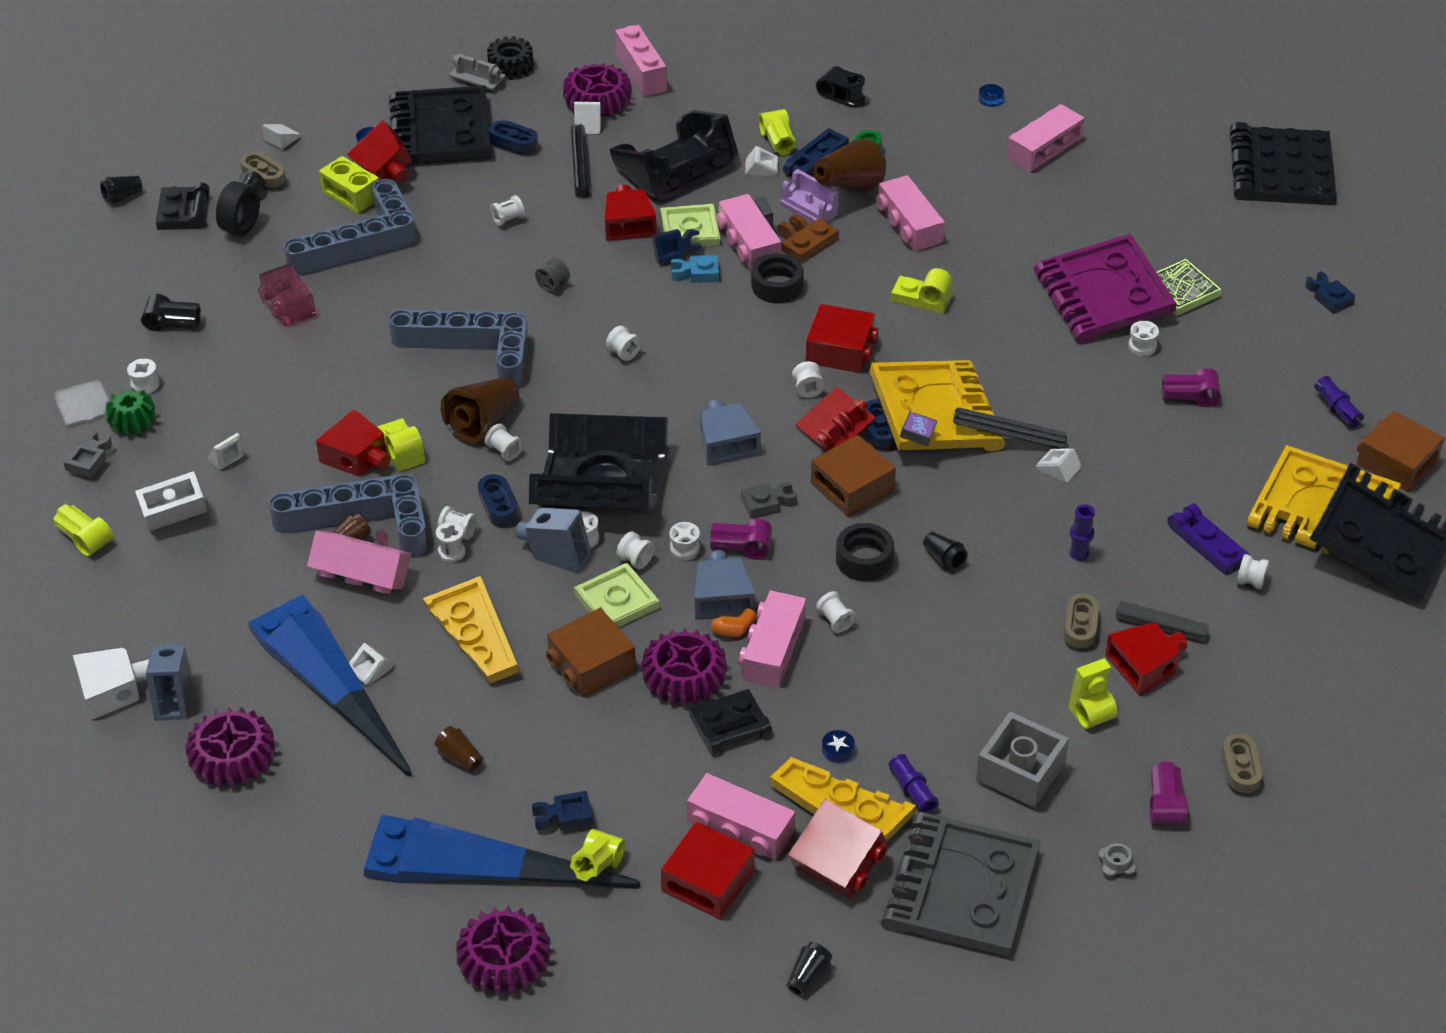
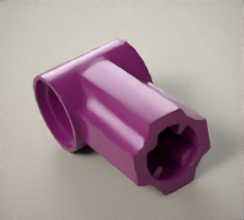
[1162,368,1221,407]
[710,518,772,559]
[1150,761,1187,826]

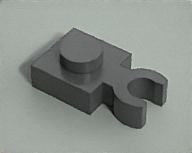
[63,431,112,478]
[741,482,797,519]

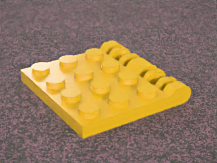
[869,360,1005,452]
[1247,445,1401,560]

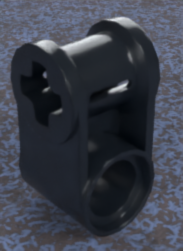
[816,66,865,108]

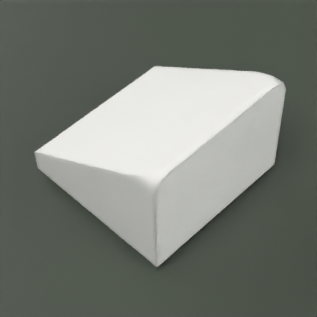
[574,102,601,134]
[262,124,301,150]
[745,146,778,176]
[208,433,244,470]
[1036,449,1081,482]
[349,643,394,686]

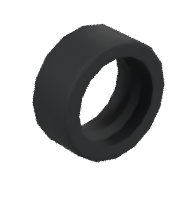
[216,181,260,235]
[751,253,804,303]
[836,523,894,580]

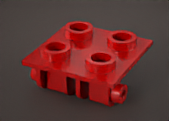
[795,387,876,451]

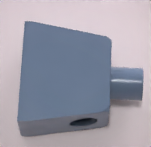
[700,399,761,465]
[516,508,592,574]
[695,550,754,619]
[146,643,191,720]

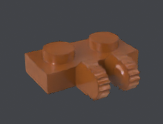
[777,214,839,263]

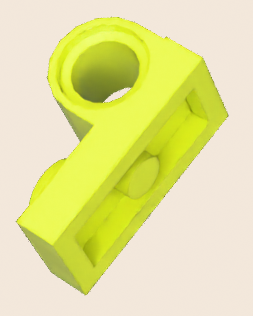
[891,268,953,314]
[377,418,425,472]
[1068,658,1118,729]

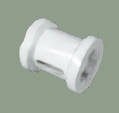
[490,195,525,226]
[484,424,523,461]
[437,506,477,540]
[436,522,466,563]
[816,591,856,633]

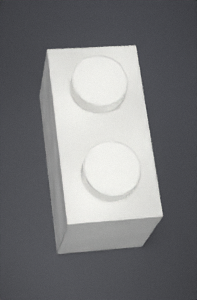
[135,471,208,532]

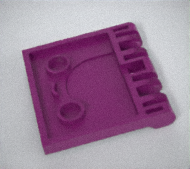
[1034,233,1176,344]

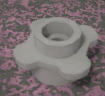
[1098,843,1136,877]

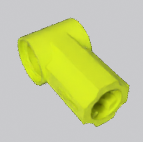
[758,109,796,156]
[53,504,114,557]
[570,829,626,881]

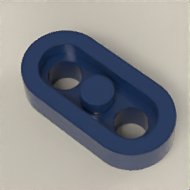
[489,120,538,153]
[866,399,896,448]
[478,474,518,524]

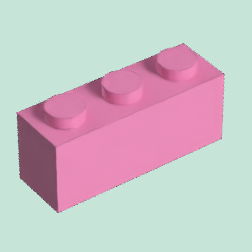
[615,24,667,97]
[1007,104,1085,172]
[876,175,945,252]
[716,194,781,271]
[307,530,411,594]
[739,590,806,688]
[687,773,795,860]

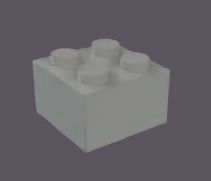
[976,711,1069,807]

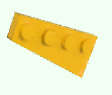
[422,576,520,684]
[770,757,916,841]

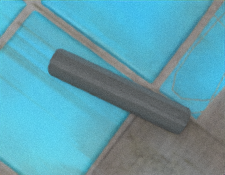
[1116,601,1209,642]

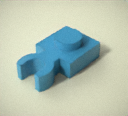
[671,255,719,283]

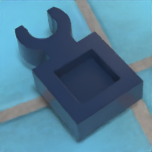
[651,229,702,264]
[1305,271,1356,314]
[532,791,593,831]

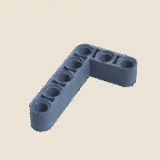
[284,179,416,275]
[388,310,528,387]
[269,474,428,557]

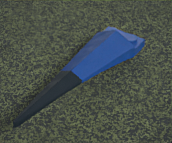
[249,594,411,776]
[364,814,640,889]

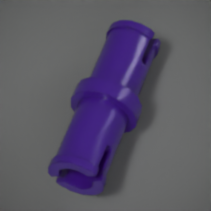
[1314,376,1364,428]
[1069,504,1095,561]
[888,754,939,814]

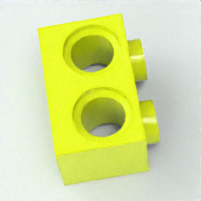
[319,156,379,214]

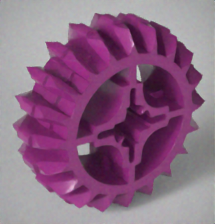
[563,62,632,118]
[641,628,727,707]
[185,707,276,788]
[456,905,551,997]

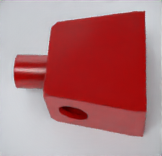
[347,120,412,183]
[604,184,657,241]
[316,409,391,476]
[1105,623,1187,696]

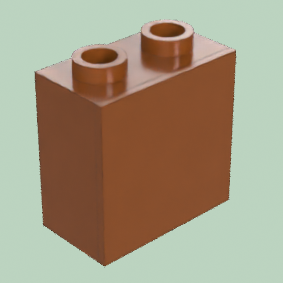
[1356,411,1445,492]
[811,435,896,517]
[546,607,636,697]

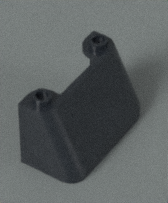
[609,110,739,201]

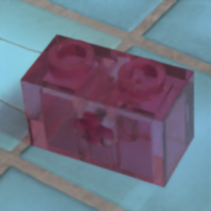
[258,263,316,327]

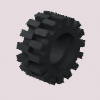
[487,36,534,80]

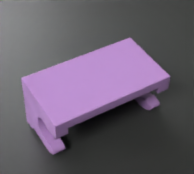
[780,169,839,223]

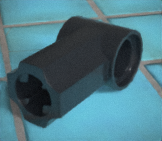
[141,294,201,331]

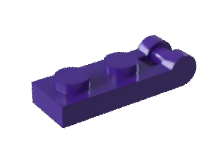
[1167,503,1249,575]

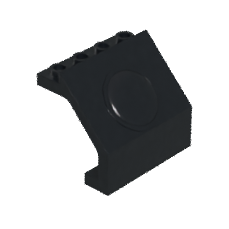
[529,413,669,509]

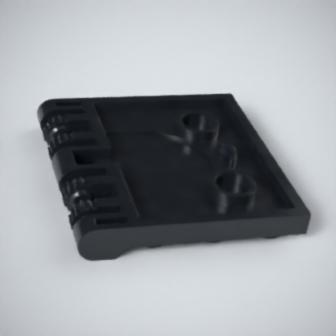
[389,85,492,167]
[1229,122,1337,205]
[1309,462,1446,603]

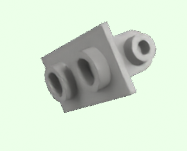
[449,53,506,90]

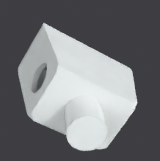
[73,648,149,720]

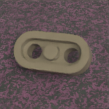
[240,152,286,188]
[1064,593,1099,648]
[1222,733,1263,793]

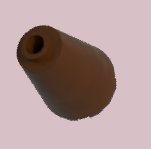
[814,138,886,192]
[440,377,519,444]

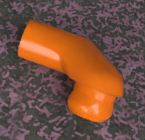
[711,608,757,638]

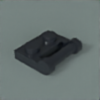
[155,182,210,230]
[689,689,772,754]

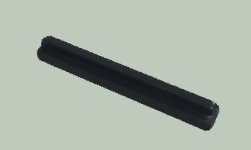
[571,124,589,197]
[953,407,1067,449]

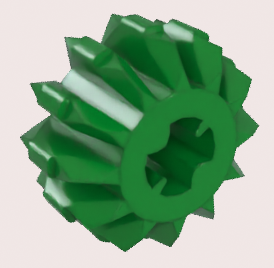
[105,388,156,437]

